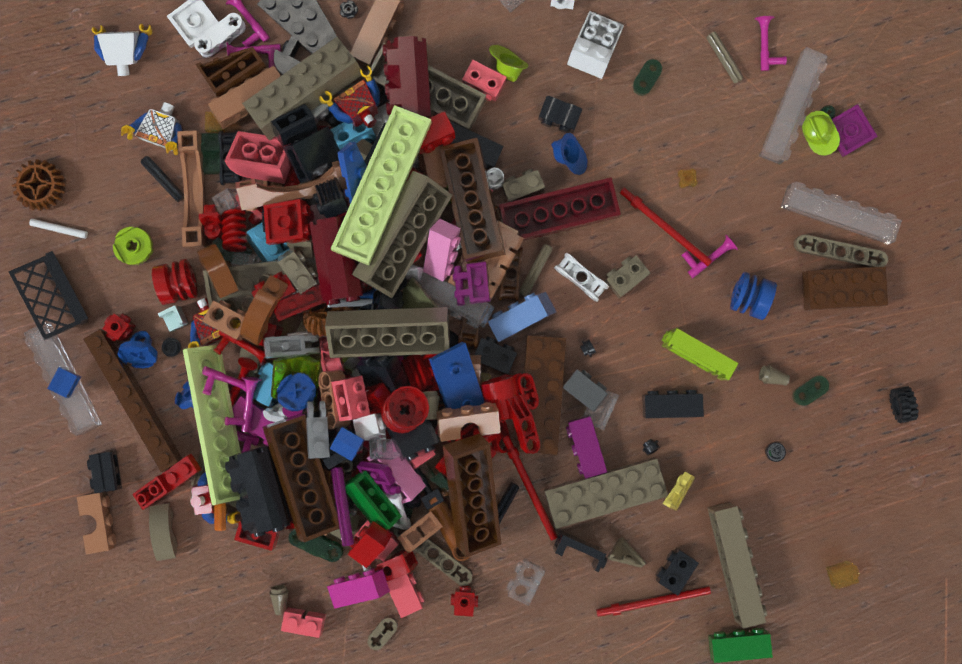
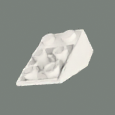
[567,11,624,79]

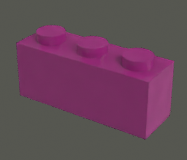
[566,415,607,479]

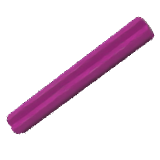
[331,467,354,546]

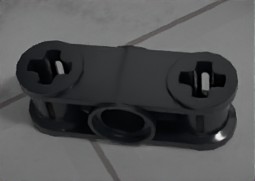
[218,130,242,186]

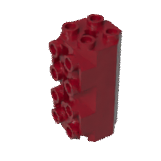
[383,36,432,118]
[309,217,363,305]

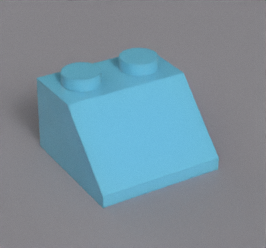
[253,362,291,407]

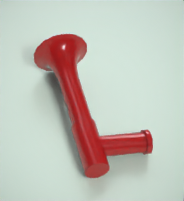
[213,331,268,366]
[229,357,258,407]

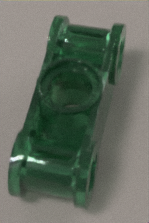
[288,529,344,562]

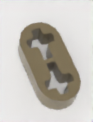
[367,616,398,650]

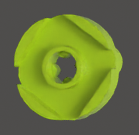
[113,227,154,265]

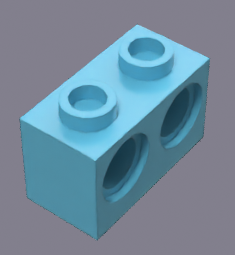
[330,123,376,150]

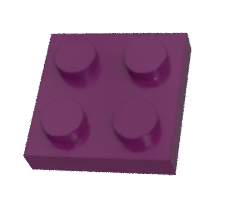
[832,104,878,157]

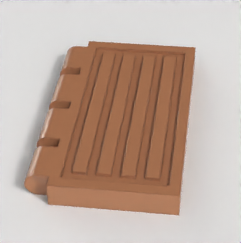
[448,221,524,301]

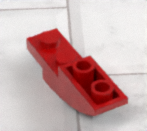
[132,454,202,510]

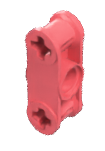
[319,336,345,372]

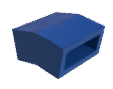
[47,366,82,398]
[330,427,365,461]

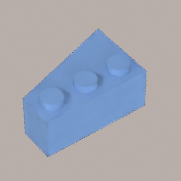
[488,292,556,342]

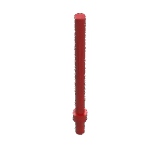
[620,187,712,267]
[501,434,558,541]
[596,586,711,617]

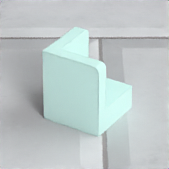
[158,305,189,332]

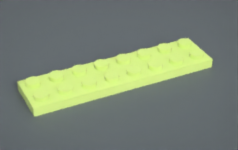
[331,105,432,265]
[183,345,241,505]

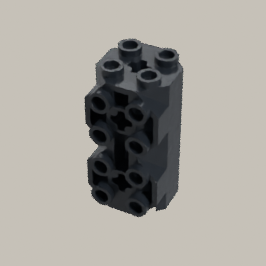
[225,446,292,537]

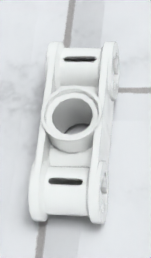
[194,13,246,58]
[554,253,609,302]

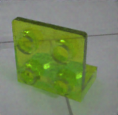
[271,355,320,399]

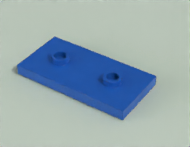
[429,342,485,425]

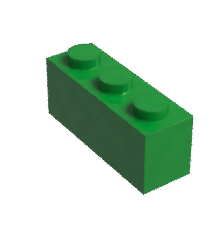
[345,470,402,530]
[708,628,773,663]

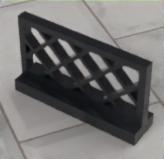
[8,251,88,341]

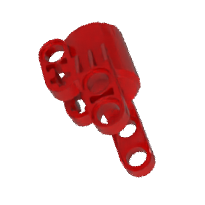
[480,373,540,454]

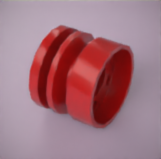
[152,259,198,306]
[381,386,429,433]

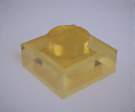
[205,112,225,133]

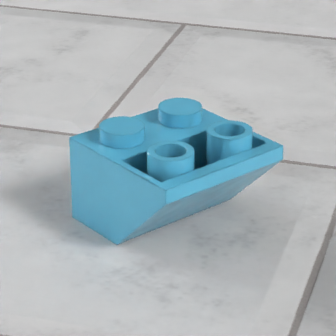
[246,223,289,262]

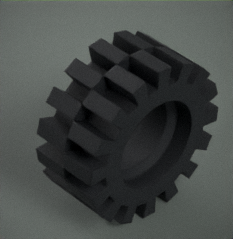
[889,386,919,423]

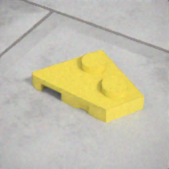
[663,472,695,511]

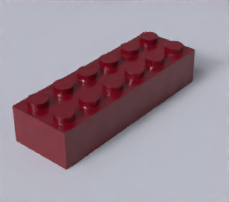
[499,177,621,241]

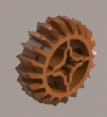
[12,159,66,211]
[303,302,355,337]

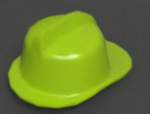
[489,45,529,82]
[802,111,840,156]

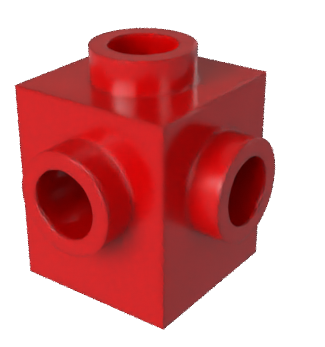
[102,313,136,341]
[451,586,478,617]

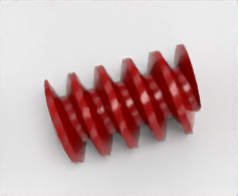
[221,209,247,252]

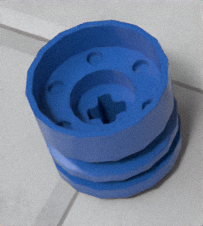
[730,272,777,320]

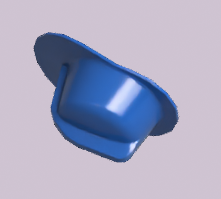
[551,133,588,175]

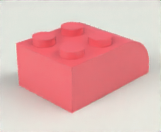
[225,131,292,184]

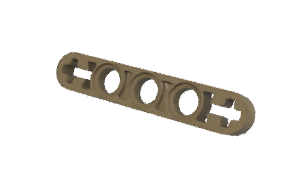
[794,235,888,267]
[394,524,472,586]

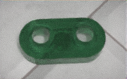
[633,59,662,96]
[792,376,829,406]

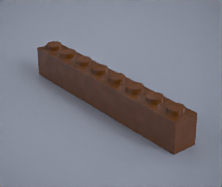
[83,329,183,472]

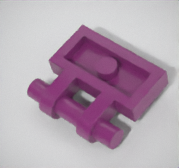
[453,262,490,306]
[357,461,401,495]

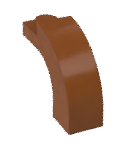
[196,244,239,298]
[240,275,288,346]

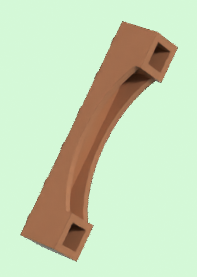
[177,130,207,249]
[235,161,347,211]

